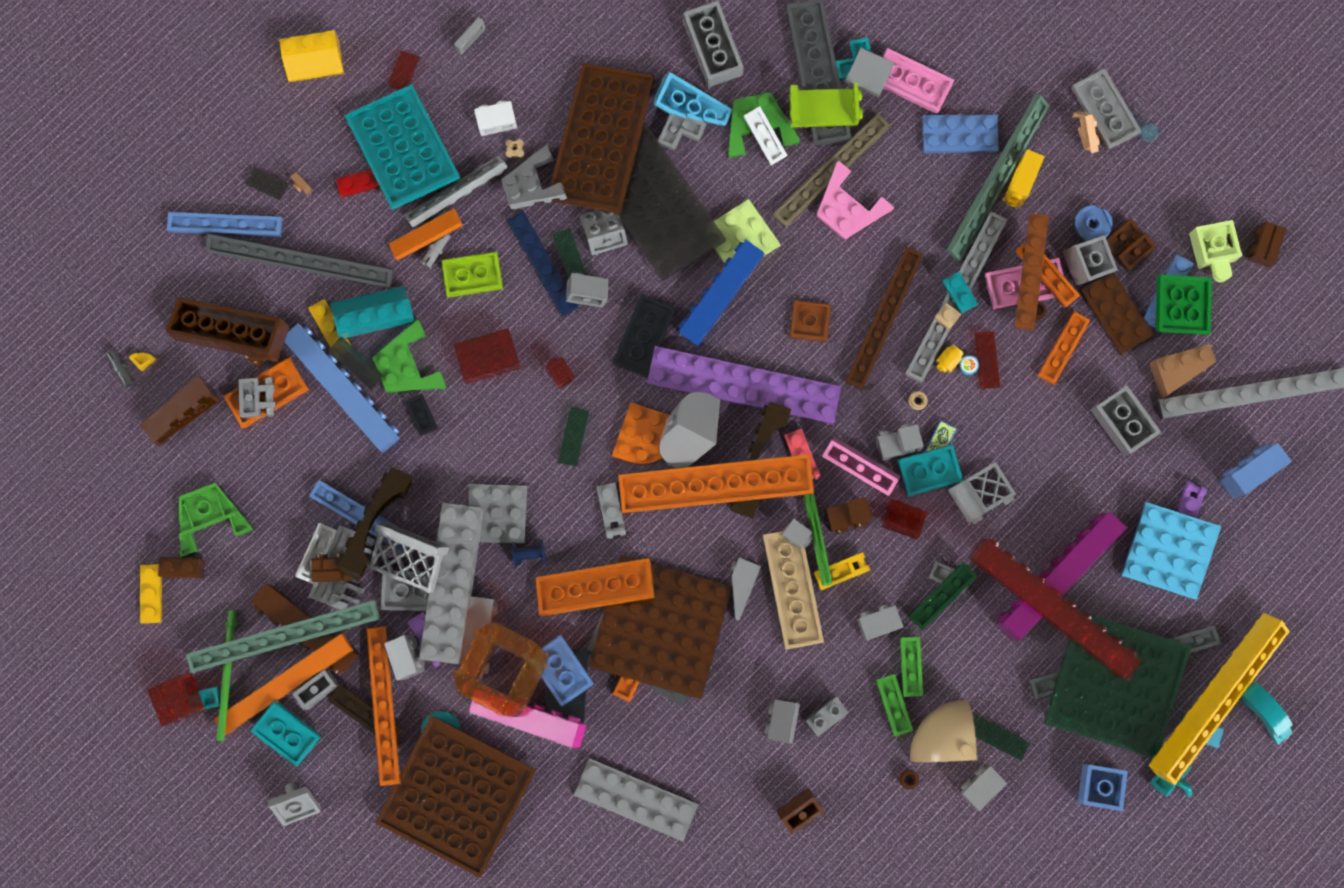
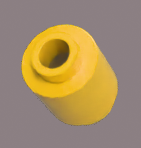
[936,345,963,373]

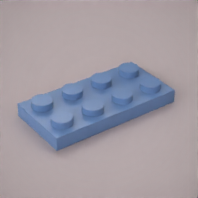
[922,115,999,153]

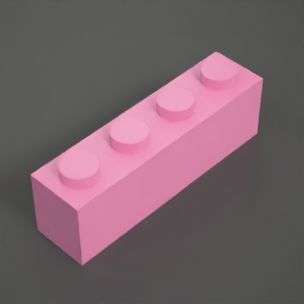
[822,437,901,496]

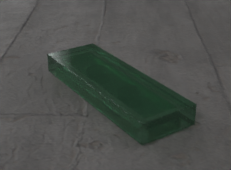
[552,228,587,279]
[558,407,589,467]
[973,716,1030,761]

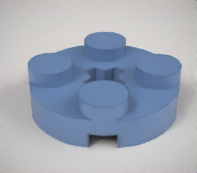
[1073,205,1113,242]

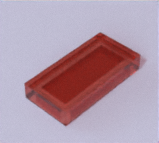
[388,51,419,90]

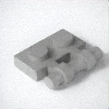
[238,377,276,418]

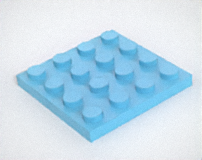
[1121,502,1221,600]

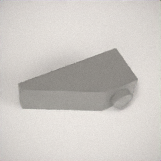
[730,558,761,622]

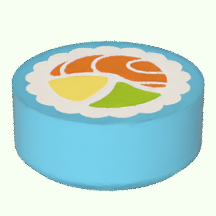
[959,355,979,375]

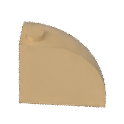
[910,699,977,762]

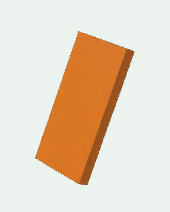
[223,357,309,429]

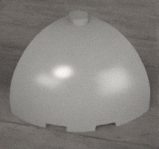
[659,392,720,469]

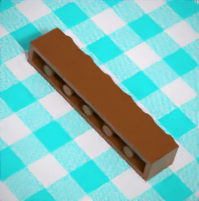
[1014,213,1049,332]

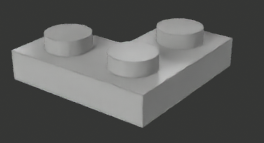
[657,114,707,151]

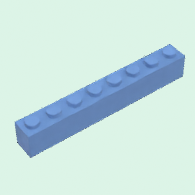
[284,323,400,453]

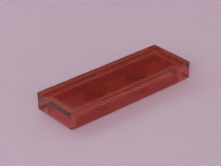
[974,331,1000,390]

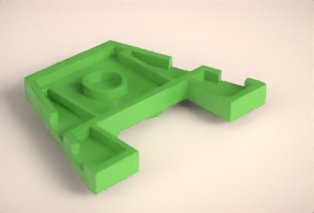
[728,92,800,158]
[372,320,447,393]
[179,483,254,558]

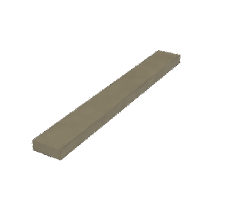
[772,113,891,228]

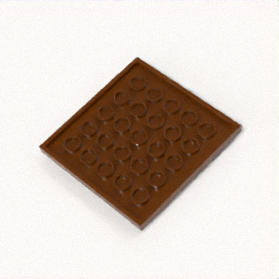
[588,555,732,700]
[375,715,537,878]

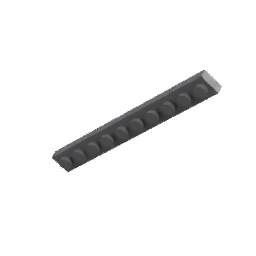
[206,233,394,288]
[1028,625,1221,699]

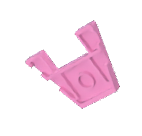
[816,161,895,240]

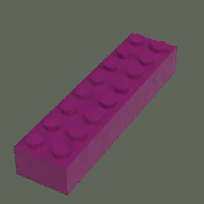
[996,511,1127,641]

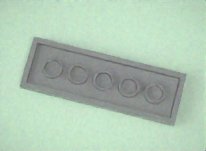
[574,758,698,841]

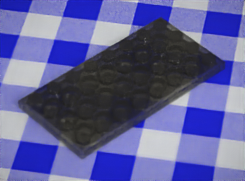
[617,122,726,281]

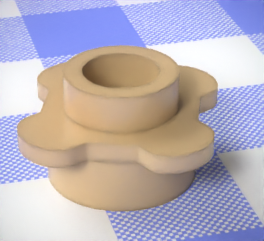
[505,139,524,158]

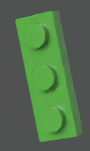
[900,637,923,697]
[876,674,913,737]

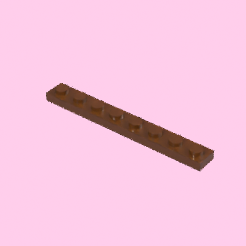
[845,247,924,390]

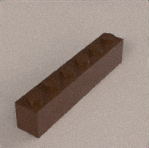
[251,583,360,674]

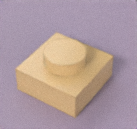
[934,303,961,330]

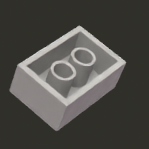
[1090,386,1162,457]

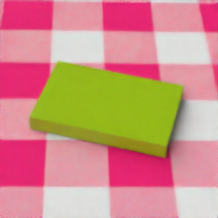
[441,252,503,298]

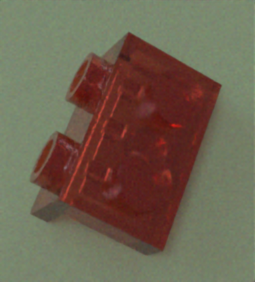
[881,499,928,540]

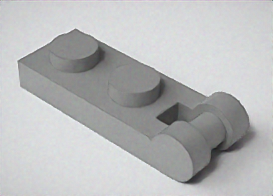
[597,483,626,539]

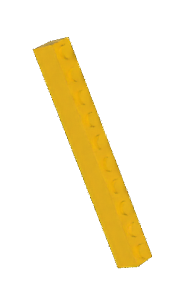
[1148,613,1290,785]

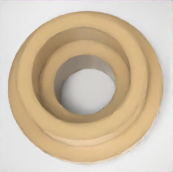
[908,391,928,410]

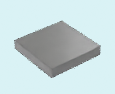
[845,48,895,97]

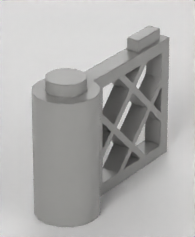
[948,462,1016,524]

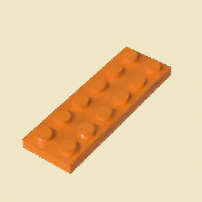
[536,558,655,617]

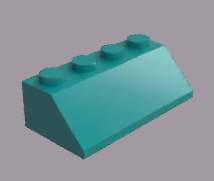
[330,286,414,340]

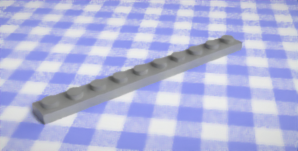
[905,211,1008,383]
[1157,368,1344,419]

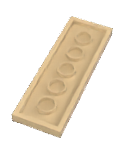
[763,531,824,650]

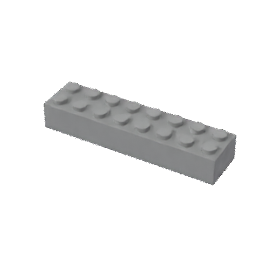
[419,503,484,665]

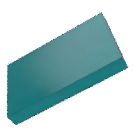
[897,444,963,497]
[250,699,322,767]

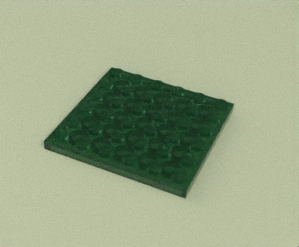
[1044,611,1192,758]

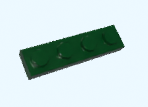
[908,561,978,630]

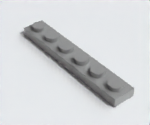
[404,155,508,228]

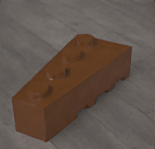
[140,376,221,446]

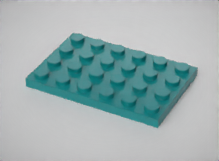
[344,84,460,210]

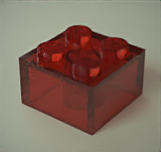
[147,673,205,727]

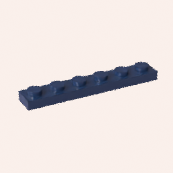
[507,211,579,317]

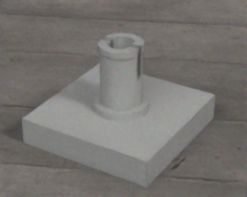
[268,783,321,826]

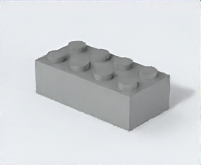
[683,1,744,87]

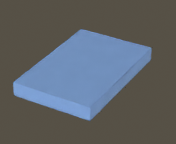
[528,635,594,707]

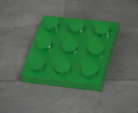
[1155,274,1212,335]

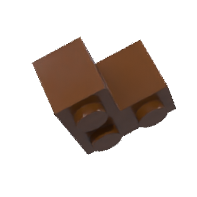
[825,497,872,535]

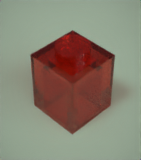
[546,357,575,389]

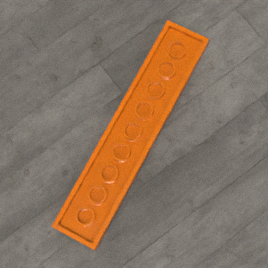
[619,454,814,513]

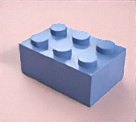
[1219,443,1292,499]

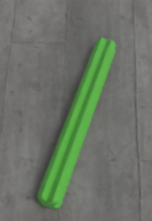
[804,494,832,586]

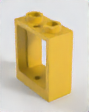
[1003,149,1045,207]

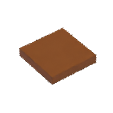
[789,300,831,343]

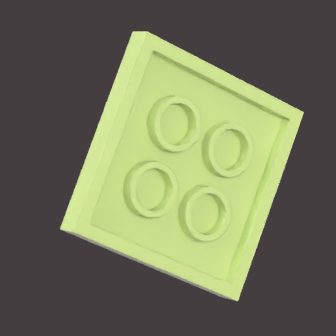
[702,199,780,263]

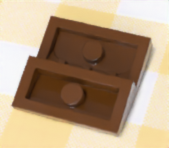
[1106,218,1156,271]

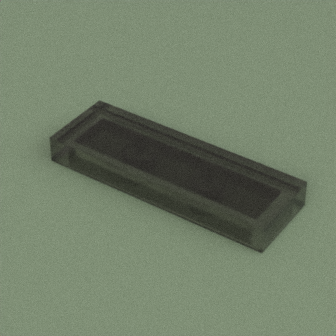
[329,337,383,390]

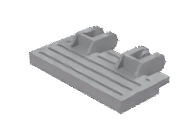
[308,525,375,610]

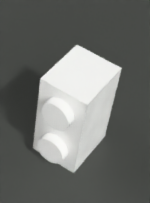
[474,100,517,136]

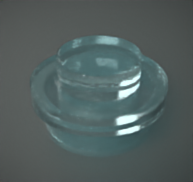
[1141,123,1158,142]

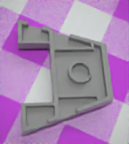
[501,145,567,209]

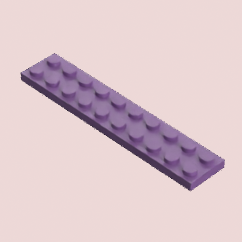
[647,346,841,424]

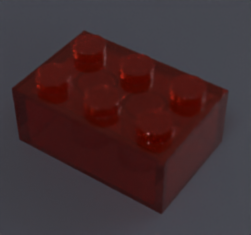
[454,328,521,384]

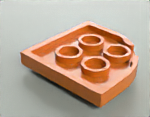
[612,402,670,465]

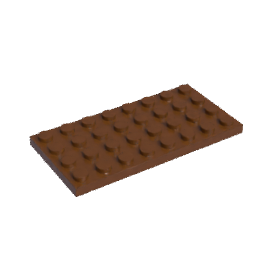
[550,63,655,214]

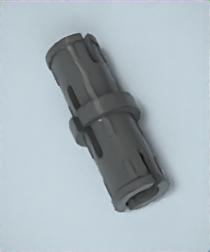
[106,350,135,389]

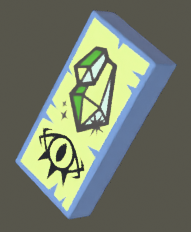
[924,420,957,452]

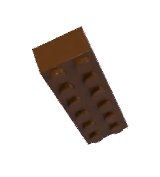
[165,297,289,362]

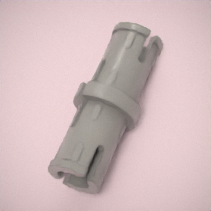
[421,234,451,269]

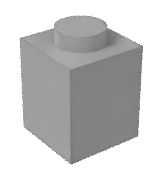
[781,519,813,550]

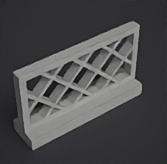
[369,523,449,593]

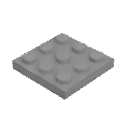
[468,484,528,544]

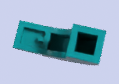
[1239,680,1293,745]

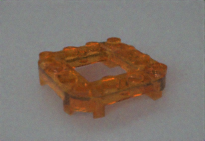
[453,622,548,717]

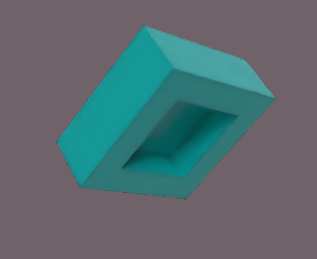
[198,686,221,710]

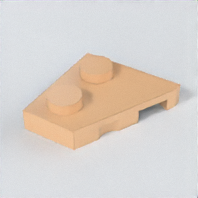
[1073,111,1100,153]

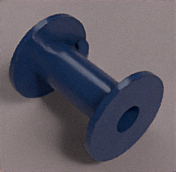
[512,539,546,568]

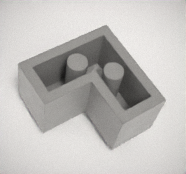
[875,423,924,461]

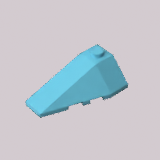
[654,72,733,126]

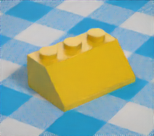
[279,30,344,82]

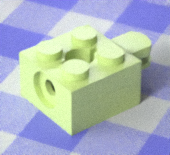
[1189,220,1242,282]

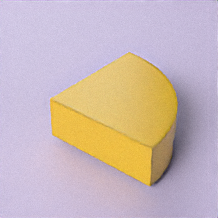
[129,353,157,372]

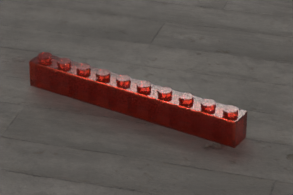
[968,538,1142,680]

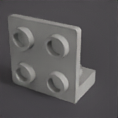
[580,210,628,256]

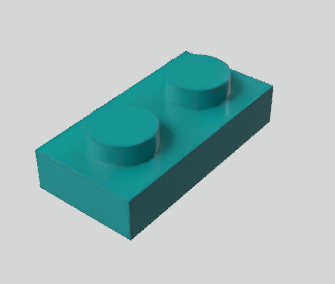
[942,271,978,314]

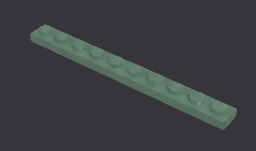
[946,94,1050,262]
[186,600,380,673]

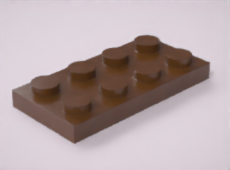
[1080,272,1153,355]

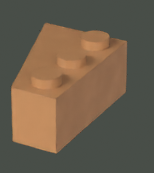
[1149,344,1216,399]

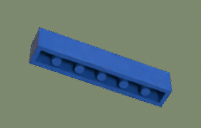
[678,240,765,347]

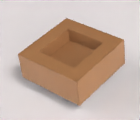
[290,172,312,195]

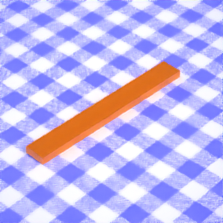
[366,626,400,786]
[213,633,353,735]

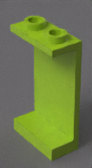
[789,83,863,128]

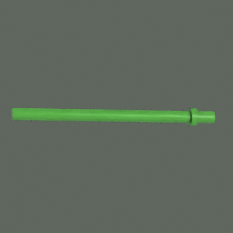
[216,611,237,741]

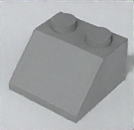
[1062,235,1118,286]
[764,699,800,744]

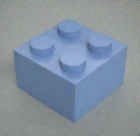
[1077,764,1128,811]

